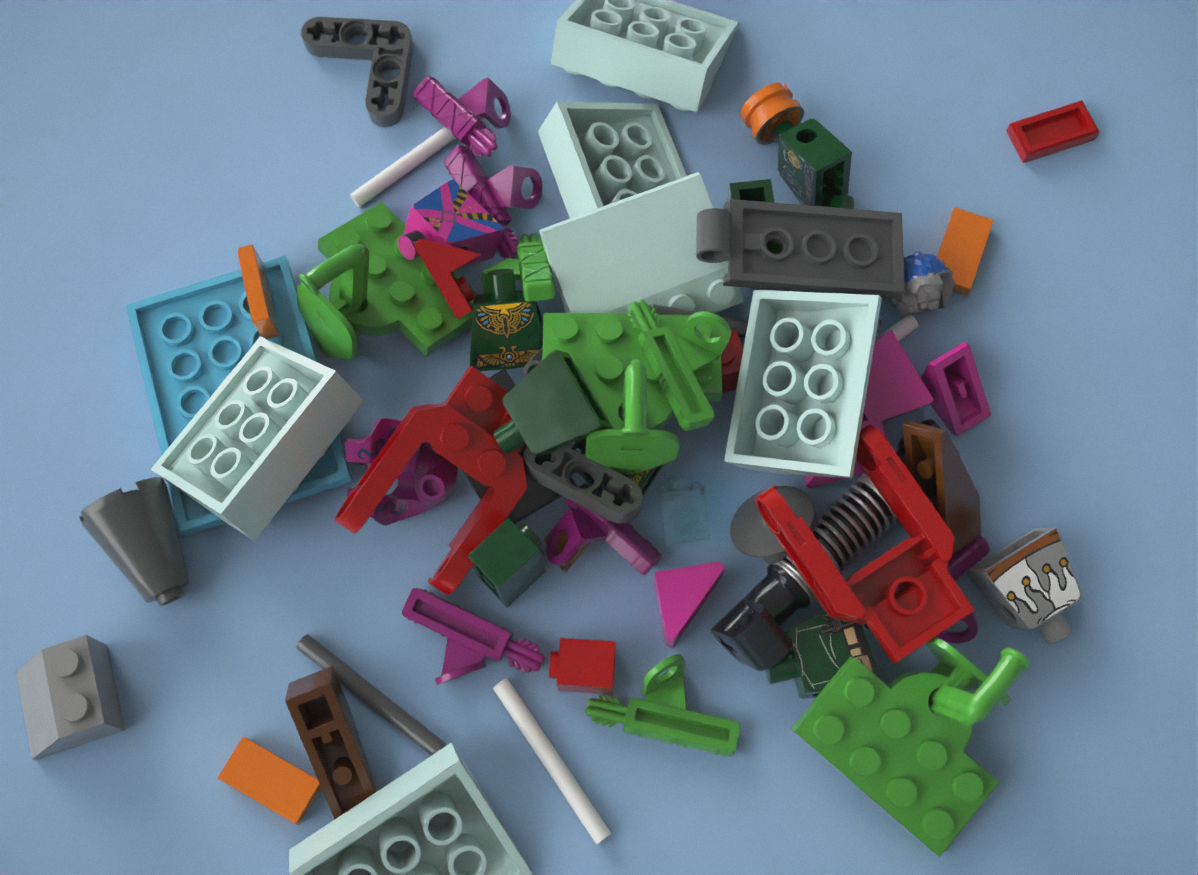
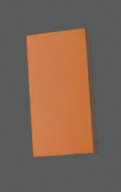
[936,207,994,295]
[237,244,280,339]
[218,736,321,825]

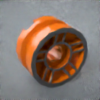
[740,82,804,145]

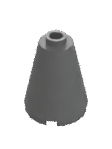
[79,477,189,606]

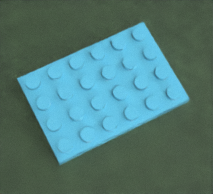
[126,255,353,536]

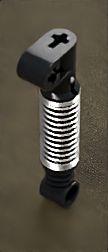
[711,419,960,671]

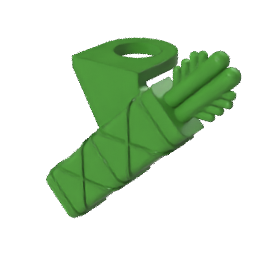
[481,233,556,301]
[628,300,731,431]
[585,654,740,757]

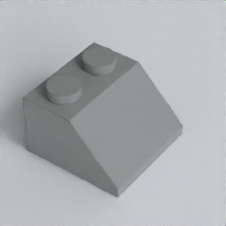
[16,635,125,760]

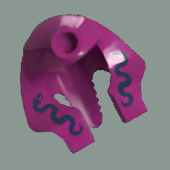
[345,418,458,526]

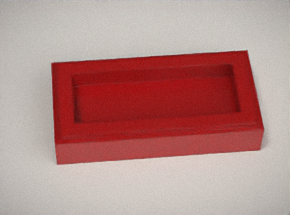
[1006,100,1100,163]

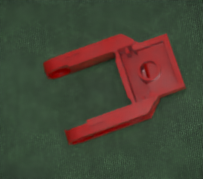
[334,366,527,595]
[754,425,975,663]

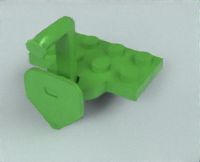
[297,202,478,360]
[542,313,722,475]
[791,637,1030,857]

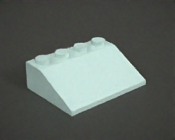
[551,0,738,112]
[538,101,687,219]
[539,172,743,314]
[724,290,882,478]
[151,337,364,541]
[289,742,533,875]

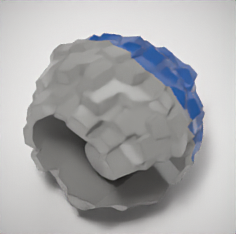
[890,251,956,315]

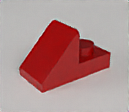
[413,239,482,319]

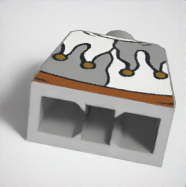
[966,528,1081,643]

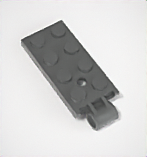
[696,199,905,299]

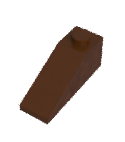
[903,420,981,555]
[285,666,377,820]

